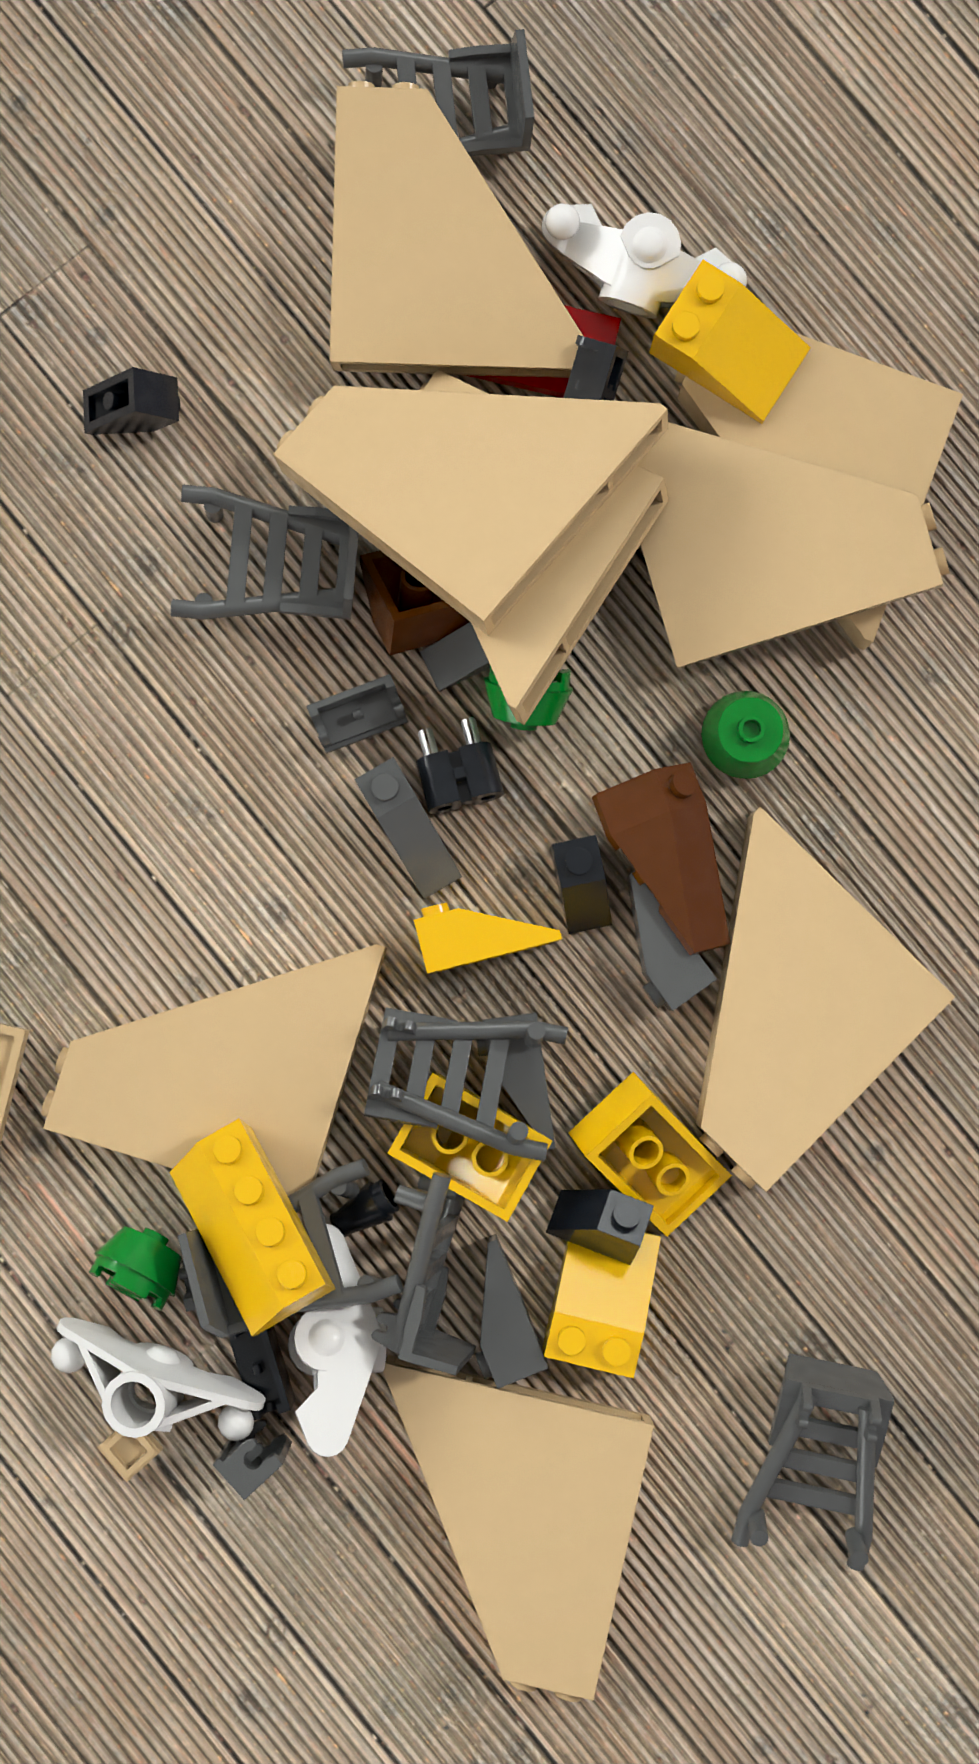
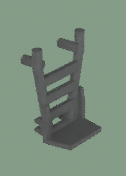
[342,29,535,156]
[171,484,359,620]
[364,1007,568,1162]
[177,1158,403,1338]
[371,1172,476,1375]
[731,1353,894,1571]

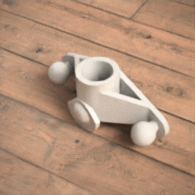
[541,203,747,319]
[287,1224,386,1457]
[51,1317,266,1441]

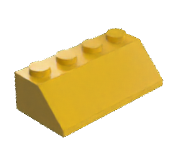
[169,1118,336,1337]

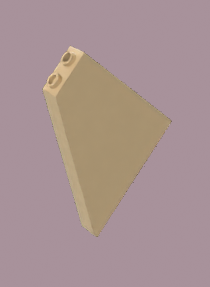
[330,81,583,378]
[674,333,963,650]
[419,369,669,725]
[273,386,668,636]
[637,422,950,668]
[696,807,955,1192]
[41,944,387,1196]
[383,1355,654,1702]

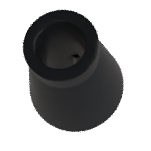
[330,1179,400,1238]

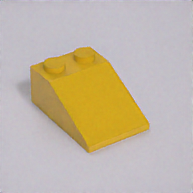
[649,259,811,424]
[414,902,562,974]
[387,1071,553,1222]
[568,1071,732,1237]
[542,1232,661,1379]

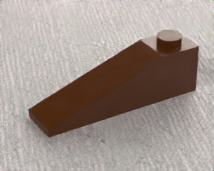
[360,550,470,656]
[592,762,731,955]

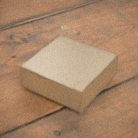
[97,1431,163,1482]

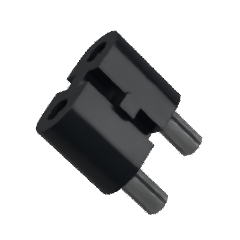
[416,717,504,814]

